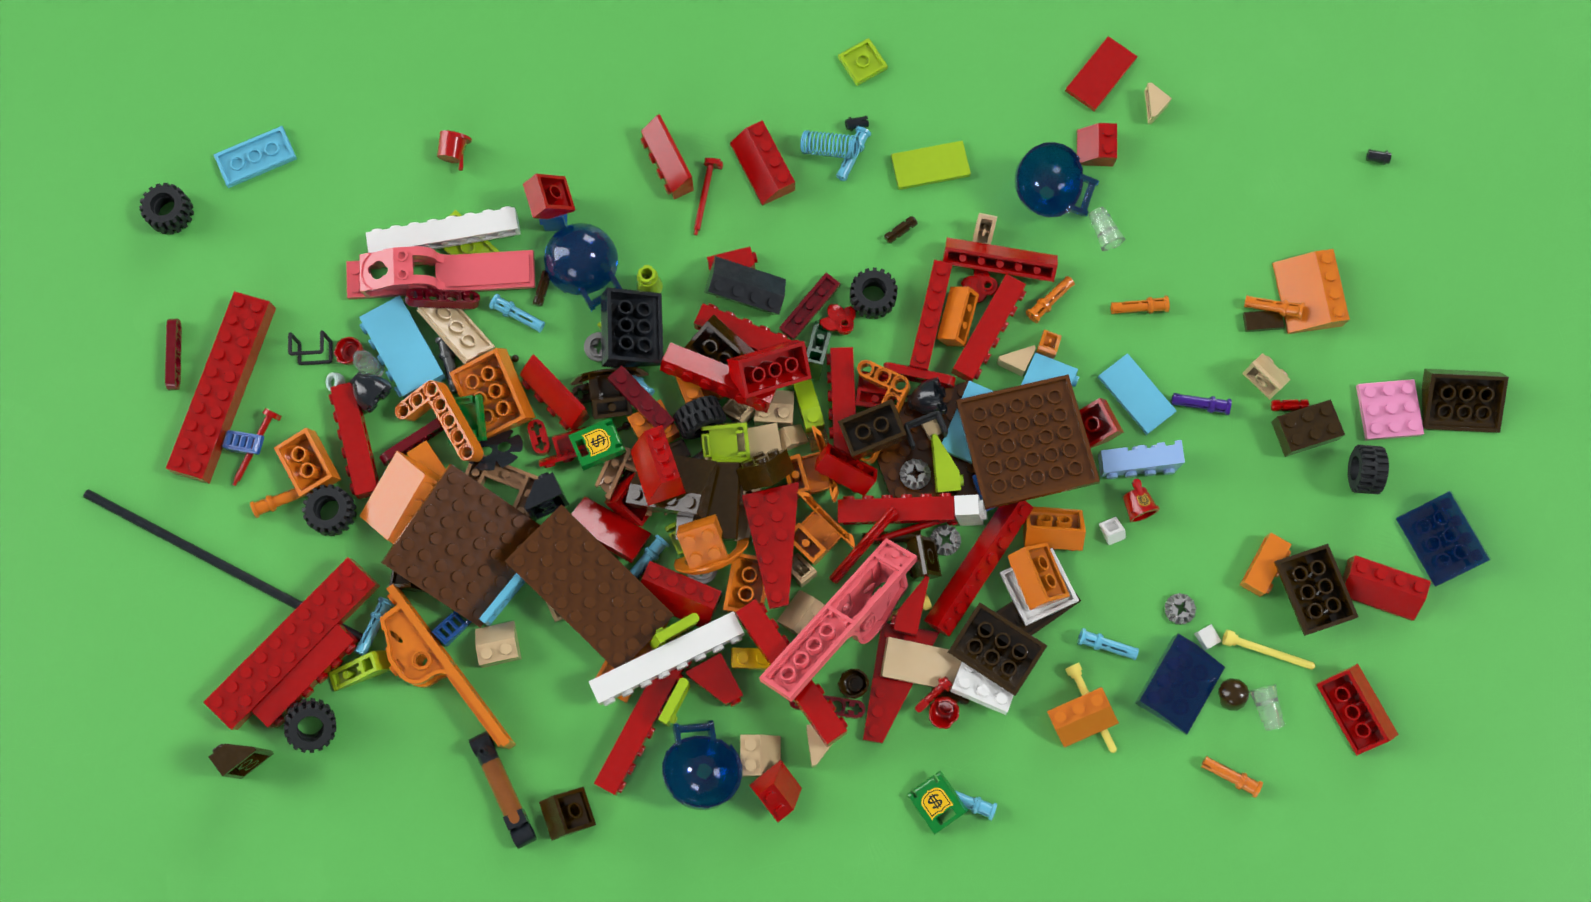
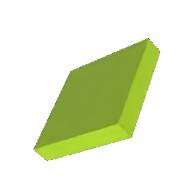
[838,38,888,86]

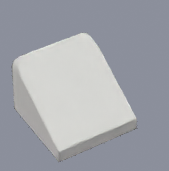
[1099,517,1126,545]
[1194,624,1221,651]

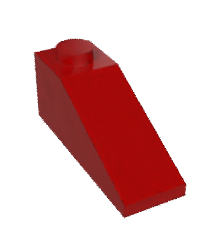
[891,576,929,637]

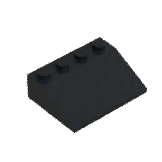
[601,287,663,368]

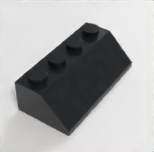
[704,256,786,315]

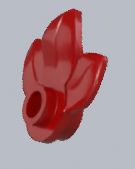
[961,269,998,303]
[819,304,856,335]

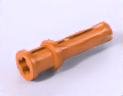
[1026,276,1075,323]
[1111,295,1170,314]
[1244,295,1305,319]
[250,488,305,518]
[1201,756,1263,798]

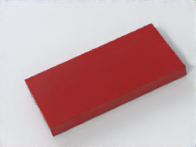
[1065,36,1138,112]
[571,497,651,563]

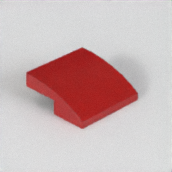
[855,371,894,408]

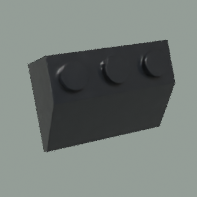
[524,472,569,521]

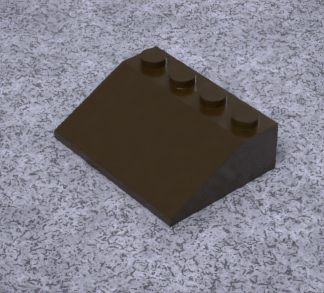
[1422,369,1509,433]
[625,455,718,518]
[676,462,741,541]
[1274,544,1359,636]
[948,602,1047,696]

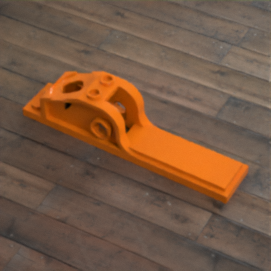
[380,584,516,749]

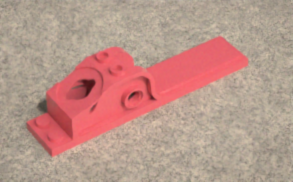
[346,246,535,300]
[759,538,918,702]

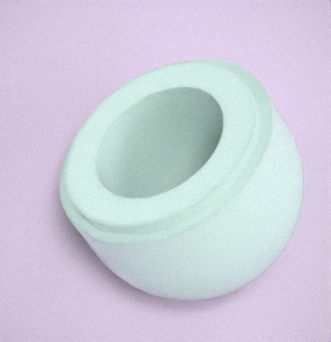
[326,372,345,391]

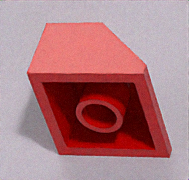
[1077,123,1117,167]
[523,173,575,219]
[1079,398,1124,449]
[749,760,802,822]

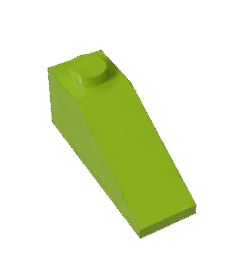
[793,379,825,434]
[930,434,964,493]
[329,650,391,691]

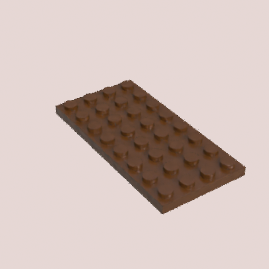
[505,504,674,669]

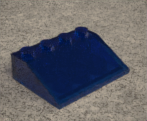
[1396,491,1491,587]
[1135,633,1225,735]

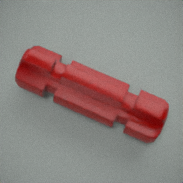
[1271,399,1309,411]

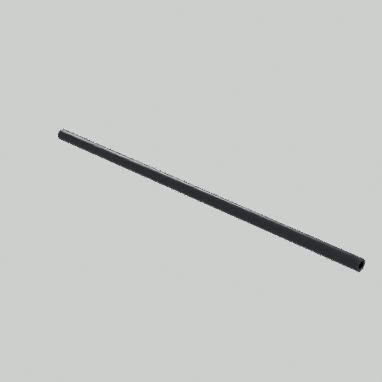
[83,489,363,643]

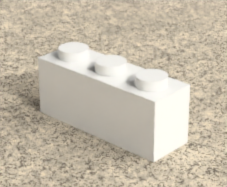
[954,495,987,526]

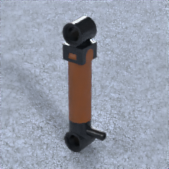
[469,731,537,849]

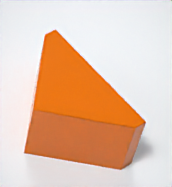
[1036,329,1062,359]

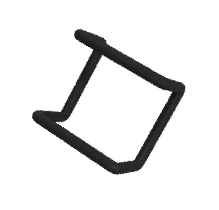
[288,330,333,365]
[904,411,948,450]

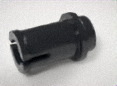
[845,115,869,131]
[1366,149,1392,165]

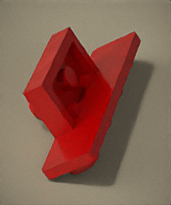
[539,426,589,468]

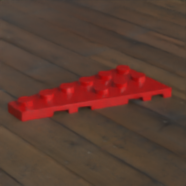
[742,482,799,610]
[863,623,940,743]

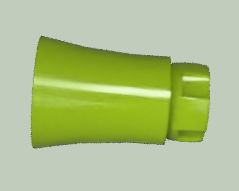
[637,265,663,293]

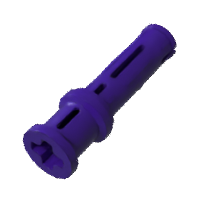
[1171,393,1232,416]

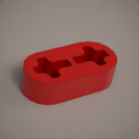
[527,419,551,456]

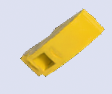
[731,647,770,670]

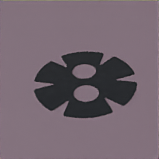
[469,430,523,470]

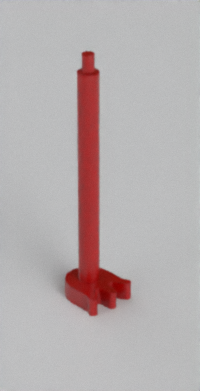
[694,158,723,236]
[232,408,282,486]
[875,521,958,542]

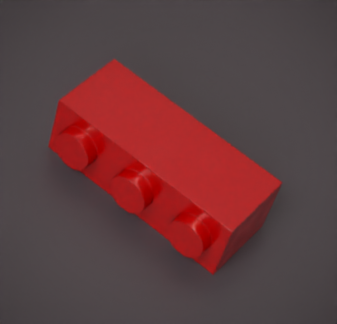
[814,443,878,496]

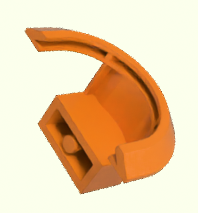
[786,426,839,502]
[794,491,855,566]
[674,514,749,575]

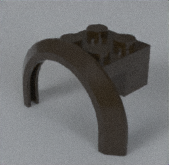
[570,367,649,419]

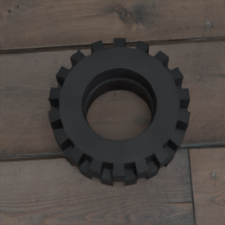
[139,183,194,235]
[850,267,898,319]
[673,396,726,439]
[1348,445,1389,494]
[302,484,356,536]
[284,698,336,753]

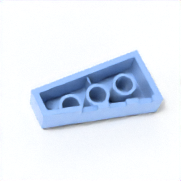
[1098,440,1185,479]

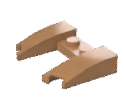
[595,446,668,516]
[465,455,538,518]

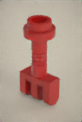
[915,676,953,712]

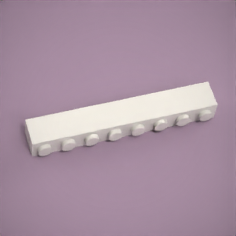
[366,206,521,253]
[589,611,744,706]

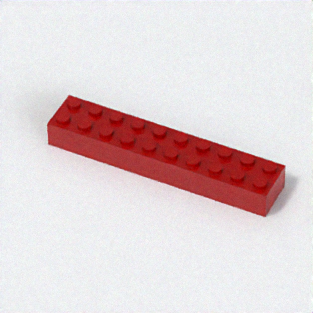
[166,291,276,484]
[203,557,380,730]

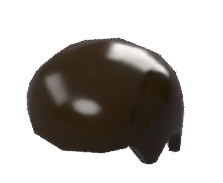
[838,669,869,699]
[1218,678,1249,711]

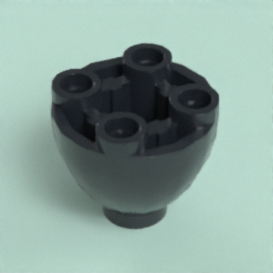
[349,372,392,413]
[907,377,948,416]

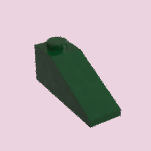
[807,321,832,380]

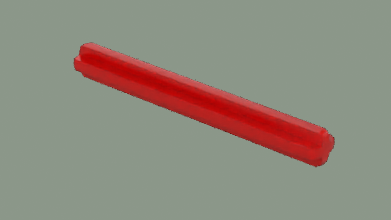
[829,507,898,584]

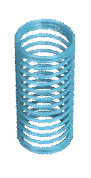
[800,130,860,159]

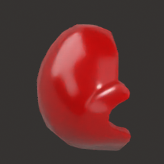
[334,337,363,366]
[929,696,960,729]

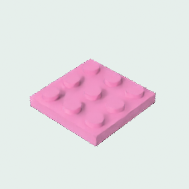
[1356,379,1424,441]

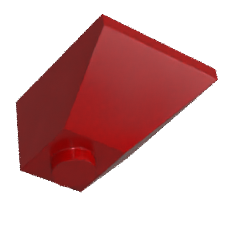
[604,472,649,527]

